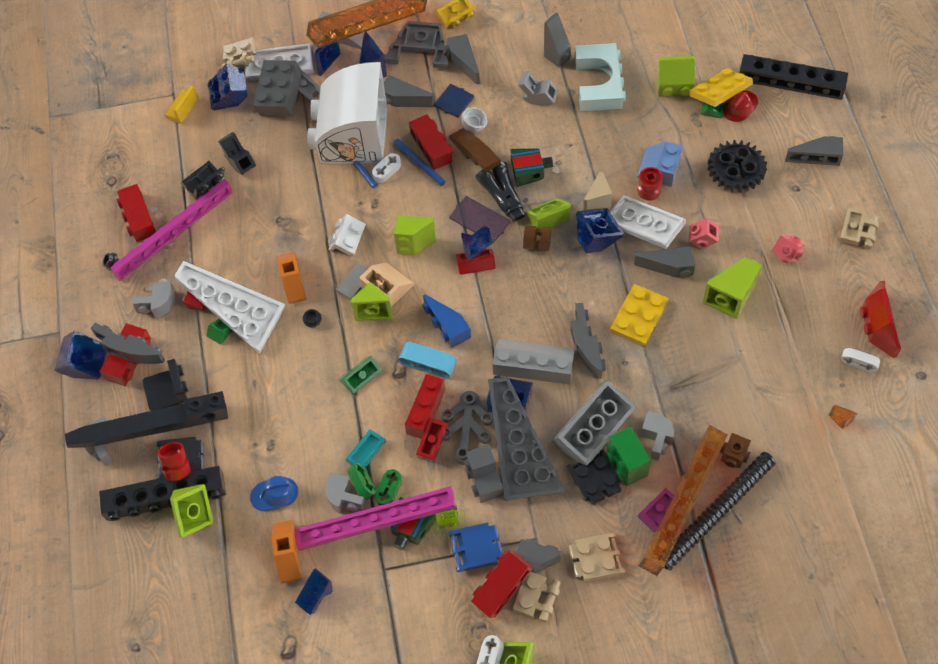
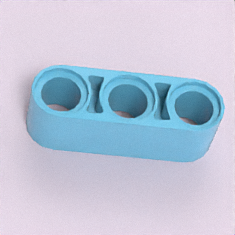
[398,342,457,378]

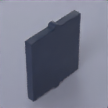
[434,83,474,118]

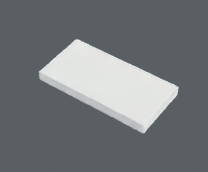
[245,43,314,82]
[603,195,686,249]

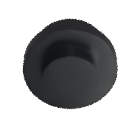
[103,252,119,271]
[303,309,322,328]

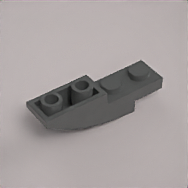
[570,303,606,379]
[91,322,165,364]

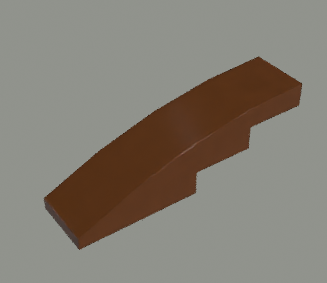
[449,128,501,172]

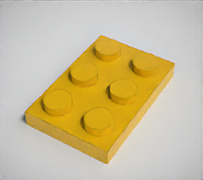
[689,68,753,107]
[610,284,669,347]

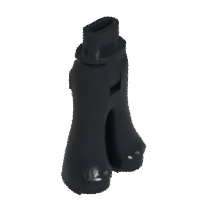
[475,161,525,222]

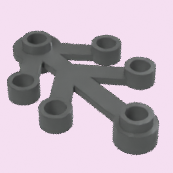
[442,391,493,465]

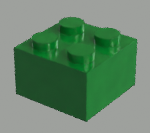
[606,427,651,486]

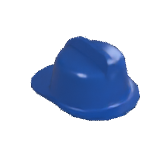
[250,476,298,511]

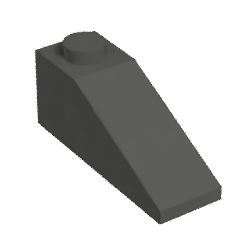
[544,13,571,67]
[445,34,480,84]
[384,75,435,107]
[785,136,843,166]
[634,246,695,278]

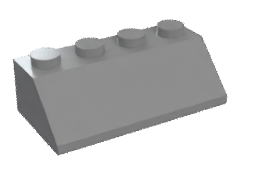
[492,339,575,384]
[551,380,636,466]

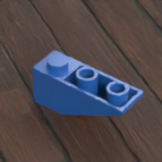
[422,294,471,348]

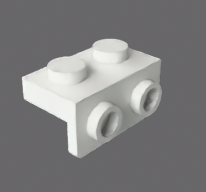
[329,214,366,257]

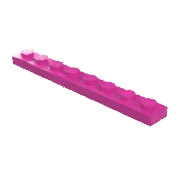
[110,179,232,281]
[295,486,456,551]

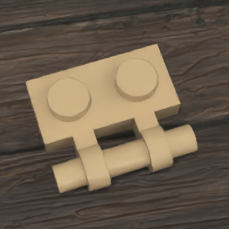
[221,37,256,70]
[839,207,879,250]
[513,571,561,622]

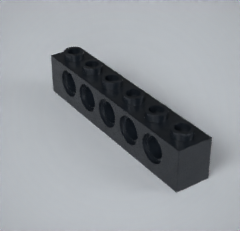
[739,54,848,100]
[99,466,226,521]

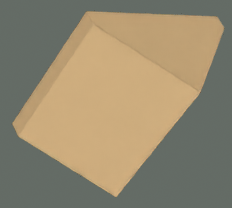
[583,172,612,221]

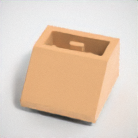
[359,263,414,308]

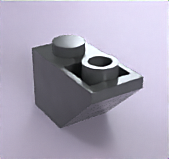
[517,539,561,573]

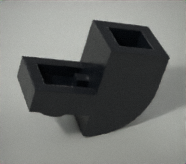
[218,132,256,175]

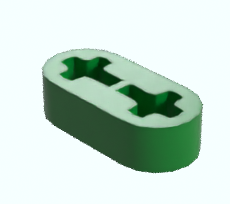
[347,462,376,500]
[375,469,402,506]

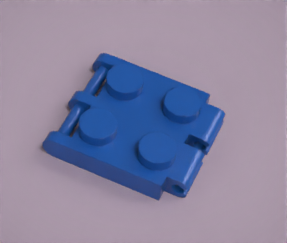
[448,523,503,572]

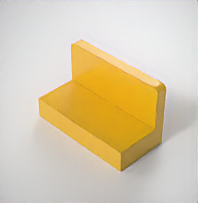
[165,86,199,124]

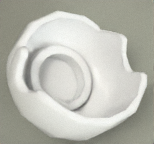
[461,107,487,133]

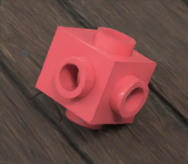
[689,218,719,249]
[771,233,805,263]

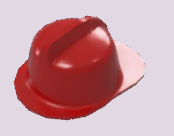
[723,90,758,122]

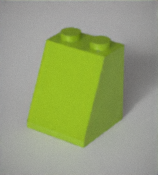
[702,257,762,319]

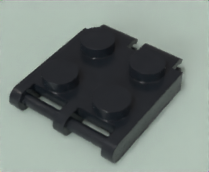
[156,437,204,479]
[567,449,622,505]

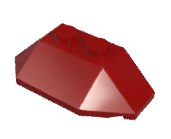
[860,280,901,358]

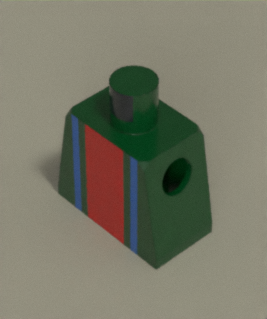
[510,148,553,187]
[391,497,437,550]

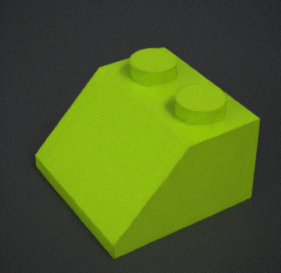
[656,56,695,97]
[394,215,436,255]

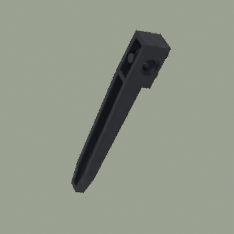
[64,391,228,448]

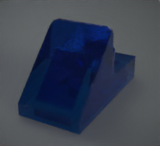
[461,226,493,261]
[295,568,333,615]

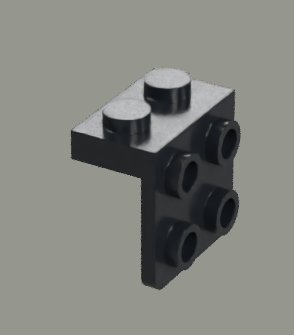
[181,161,225,199]
[142,358,189,411]

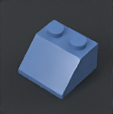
[637,141,683,186]

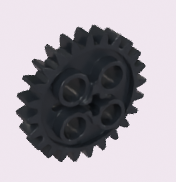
[707,140,767,193]

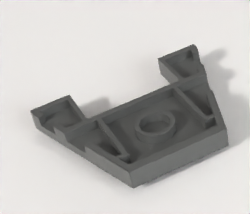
[382,21,449,69]

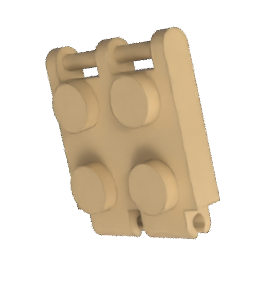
[568,533,625,582]

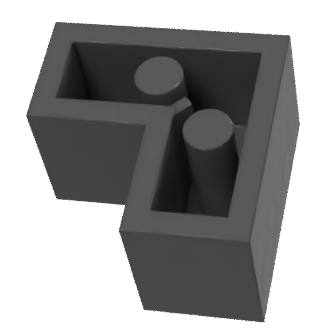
[464,444,504,503]

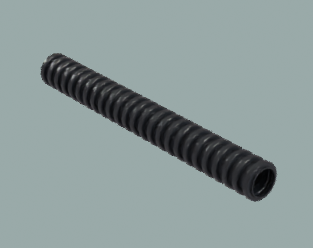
[657,452,776,571]

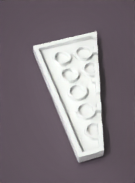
[175,261,285,354]

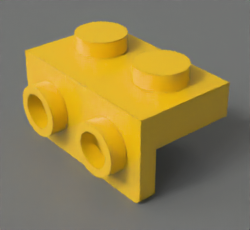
[436,0,476,29]

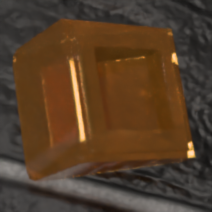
[829,405,857,429]

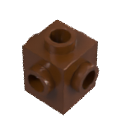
[719,433,751,469]

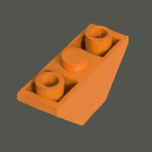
[277,252,307,304]
[271,520,302,584]

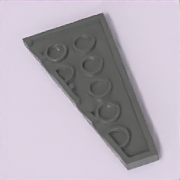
[488,377,565,500]

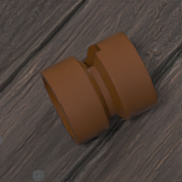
[523,225,552,251]

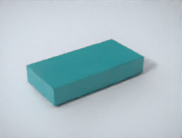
[346,429,386,468]

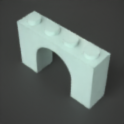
[574,43,626,111]

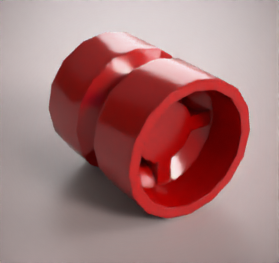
[637,167,663,201]
[158,442,191,481]

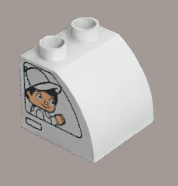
[307,62,387,164]

